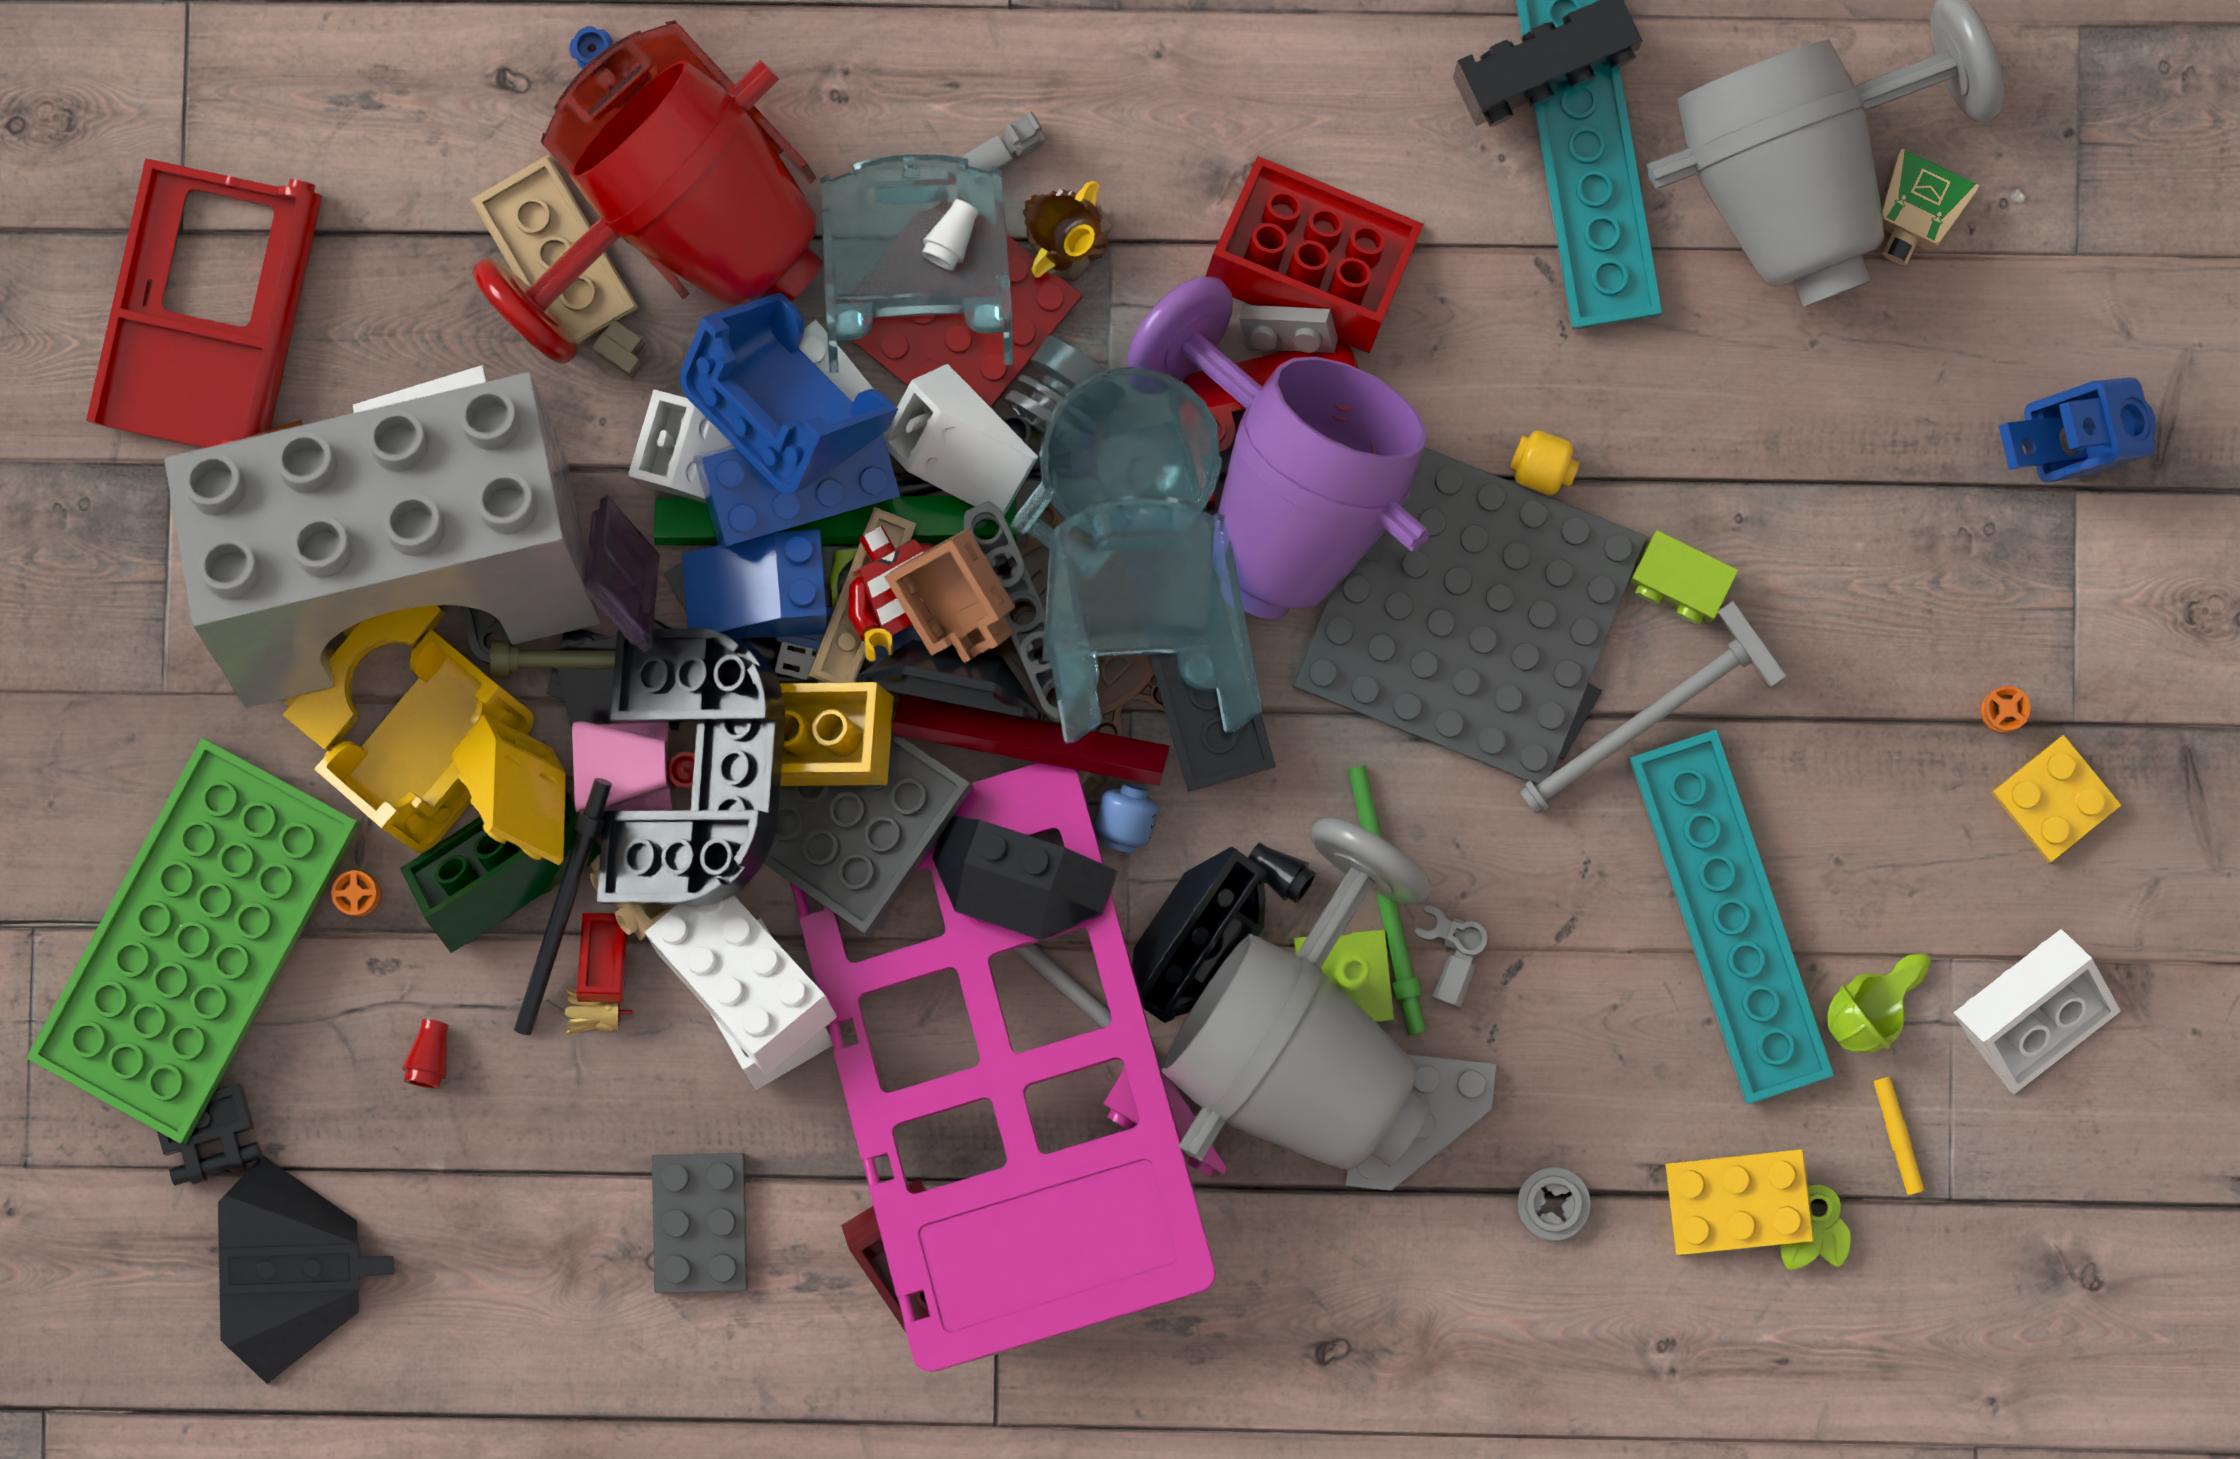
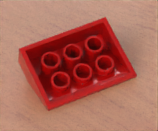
[1205,156,1424,354]

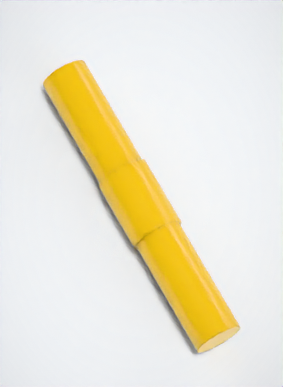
[1873,1076,1925,1195]

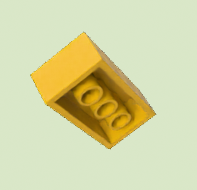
[780,682,894,786]

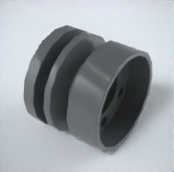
[1004,335,1125,453]

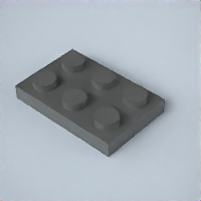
[652,1153,747,1293]

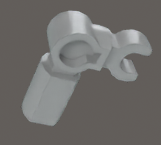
[960,112,1046,184]
[1415,905,1488,1009]

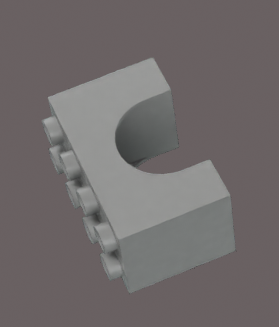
[164,372,601,708]

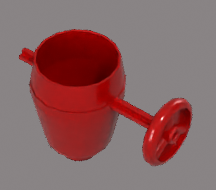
[472,60,823,364]

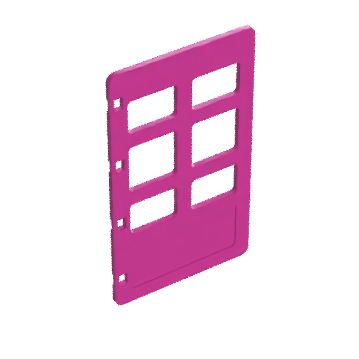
[789,763,1216,1372]

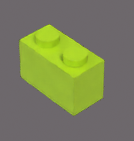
[1629,530,1738,625]

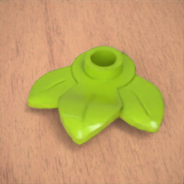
[1780,1184,1851,1270]

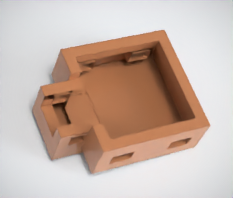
[884,528,1015,663]

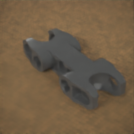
[964,501,1082,724]

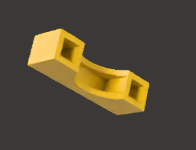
[283,605,447,751]

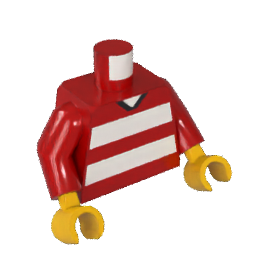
[848,525,934,661]

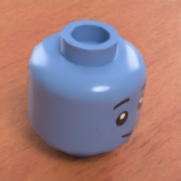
[1094,782,1159,853]

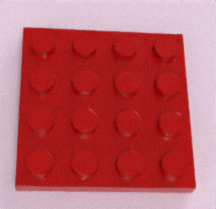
[829,183,1082,409]

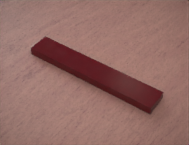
[892,694,1170,786]

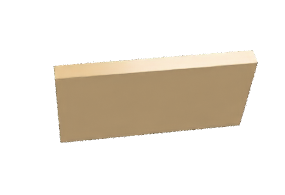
[470,155,640,346]

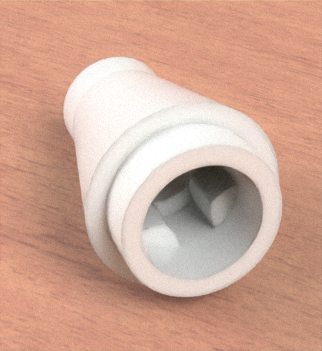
[922,199,979,270]

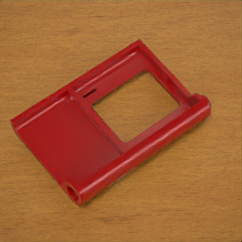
[86,158,323,448]

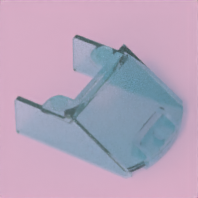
[820,154,1013,373]
[1042,495,1262,743]

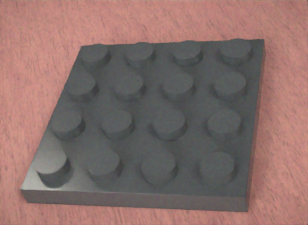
[764,730,974,937]

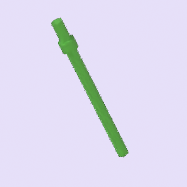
[1348,766,1426,1036]

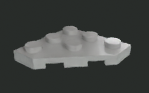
[1345,1054,1497,1191]

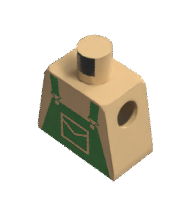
[1881,148,1979,265]

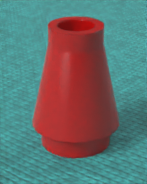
[402,1019,449,1089]

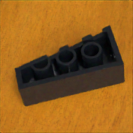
[1453,0,1643,127]

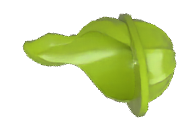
[1827,953,1931,1054]

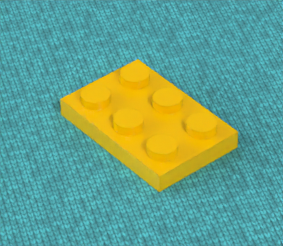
[1665,1149,1815,1255]

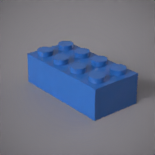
[694,434,900,546]

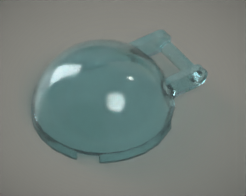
[1011,367,1222,579]

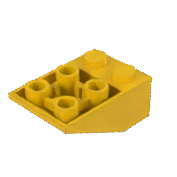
[451,713,566,865]

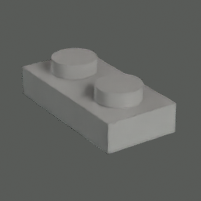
[1239,305,1338,353]

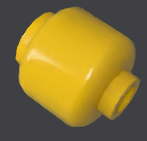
[1509,430,1580,496]

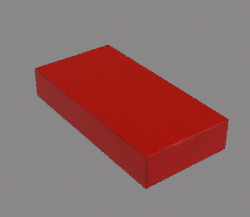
[576,913,628,1002]

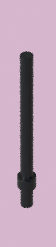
[514,778,612,1035]

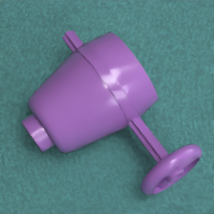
[1127,277,1429,619]

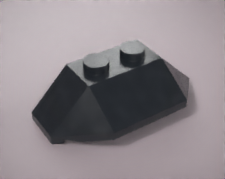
[857,639,1039,720]
[932,816,1118,941]
[1132,846,1267,1023]

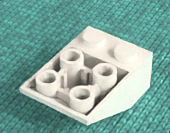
[883,364,1038,516]
[628,389,733,503]

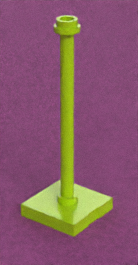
[1294,929,1394,1022]

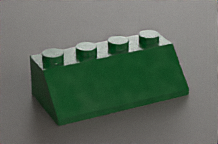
[400,789,601,953]

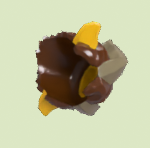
[1023,181,1113,281]

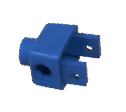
[1999,377,2156,482]

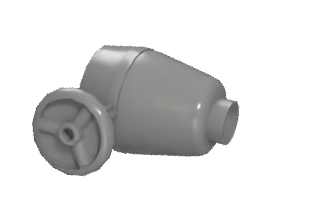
[1646,0,2004,307]
[1161,817,1432,1169]

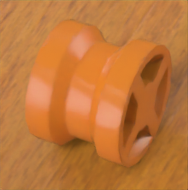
[1980,685,2031,733]
[331,870,382,917]

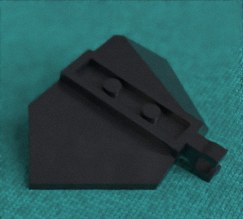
[218,1155,394,1384]

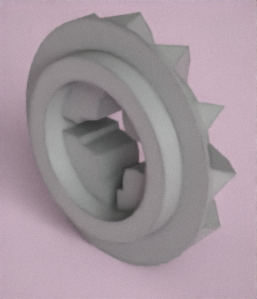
[1517,1167,1591,1241]

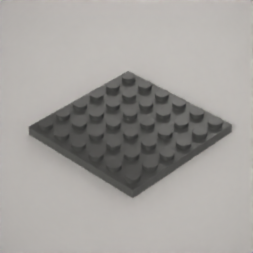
[1293,447,1647,785]

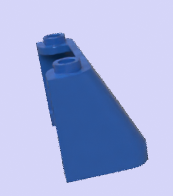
[680,292,898,494]

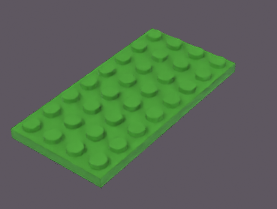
[26,738,361,1145]

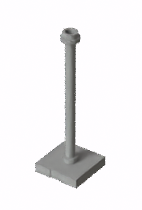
[1520,601,1786,814]

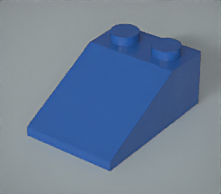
[682,530,827,639]

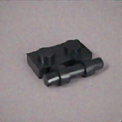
[157,1084,263,1186]

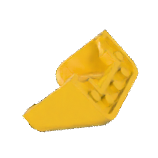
[315,629,534,853]

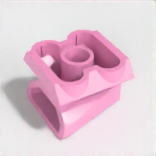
[572,721,673,815]

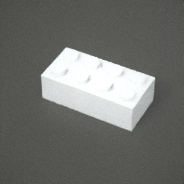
[644,895,837,1076]

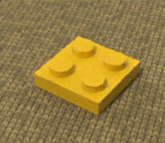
[1991,735,2121,863]

